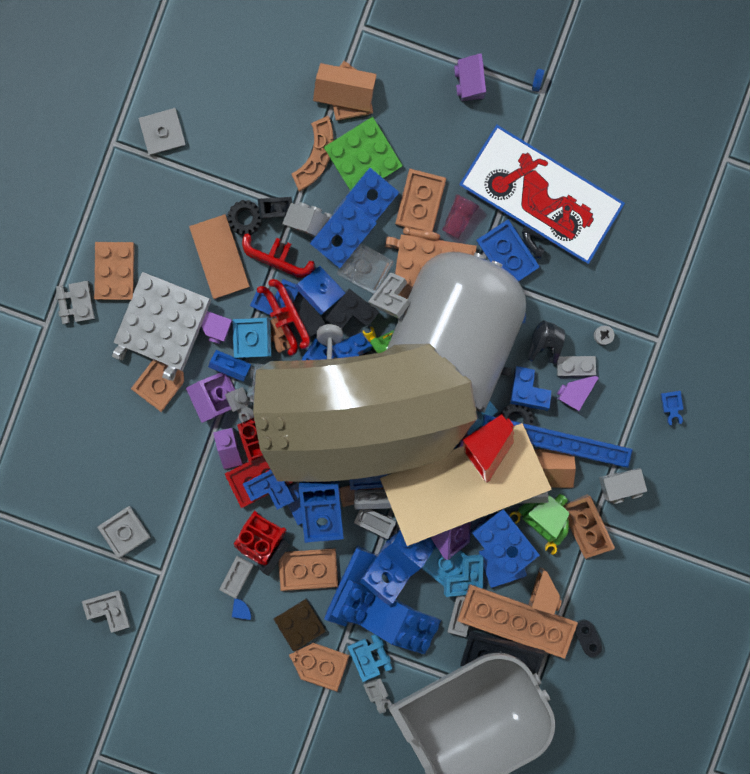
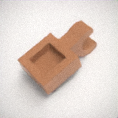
[270,318,290,353]

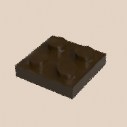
[273,599,326,651]

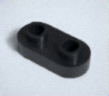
[575,619,602,657]

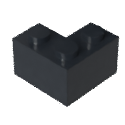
[326,288,380,330]

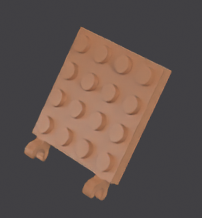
[386,234,477,299]

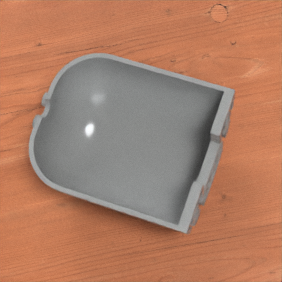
[386,252,526,413]
[389,653,555,774]

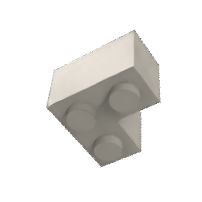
[282,202,336,244]
[599,468,647,504]

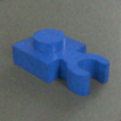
[660,391,683,425]

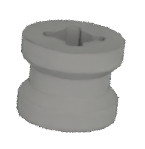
[593,325,614,345]

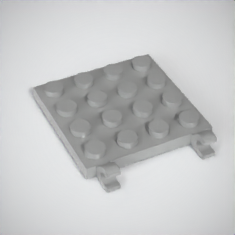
[112,272,212,381]

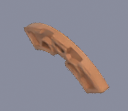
[291,116,333,192]

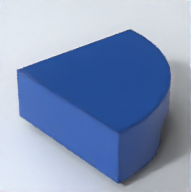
[532,69,545,92]
[232,598,251,620]

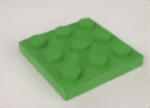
[323,117,402,191]

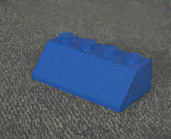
[324,545,377,627]

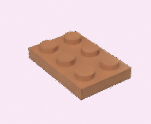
[94,242,134,300]

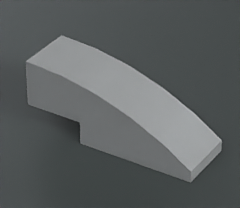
[354,509,400,539]

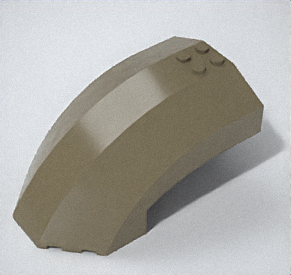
[253,344,477,482]

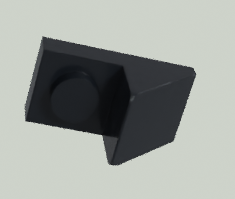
[257,197,292,220]

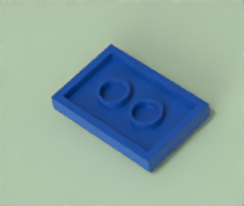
[476,219,540,281]

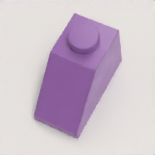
[201,311,233,344]
[557,376,598,411]
[213,428,243,469]

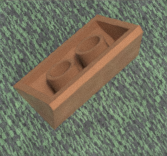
[313,63,377,112]
[534,449,576,488]
[564,494,615,559]

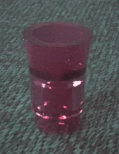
[442,194,480,239]

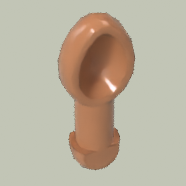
[403,227,440,241]

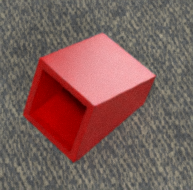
[463,415,515,483]

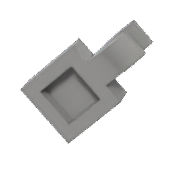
[225,387,254,423]
[363,678,392,714]

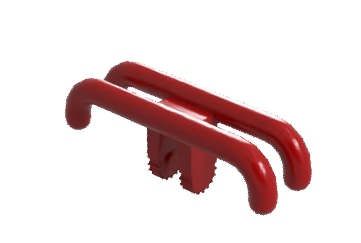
[242,234,315,278]
[257,279,310,356]

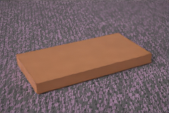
[189,214,250,299]

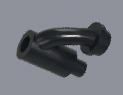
[522,225,550,259]

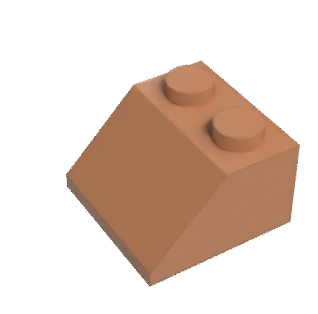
[529,567,562,615]

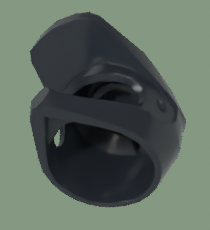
[527,320,565,364]

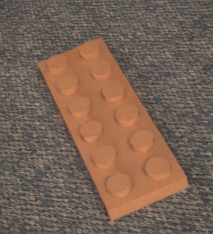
[457,584,578,659]

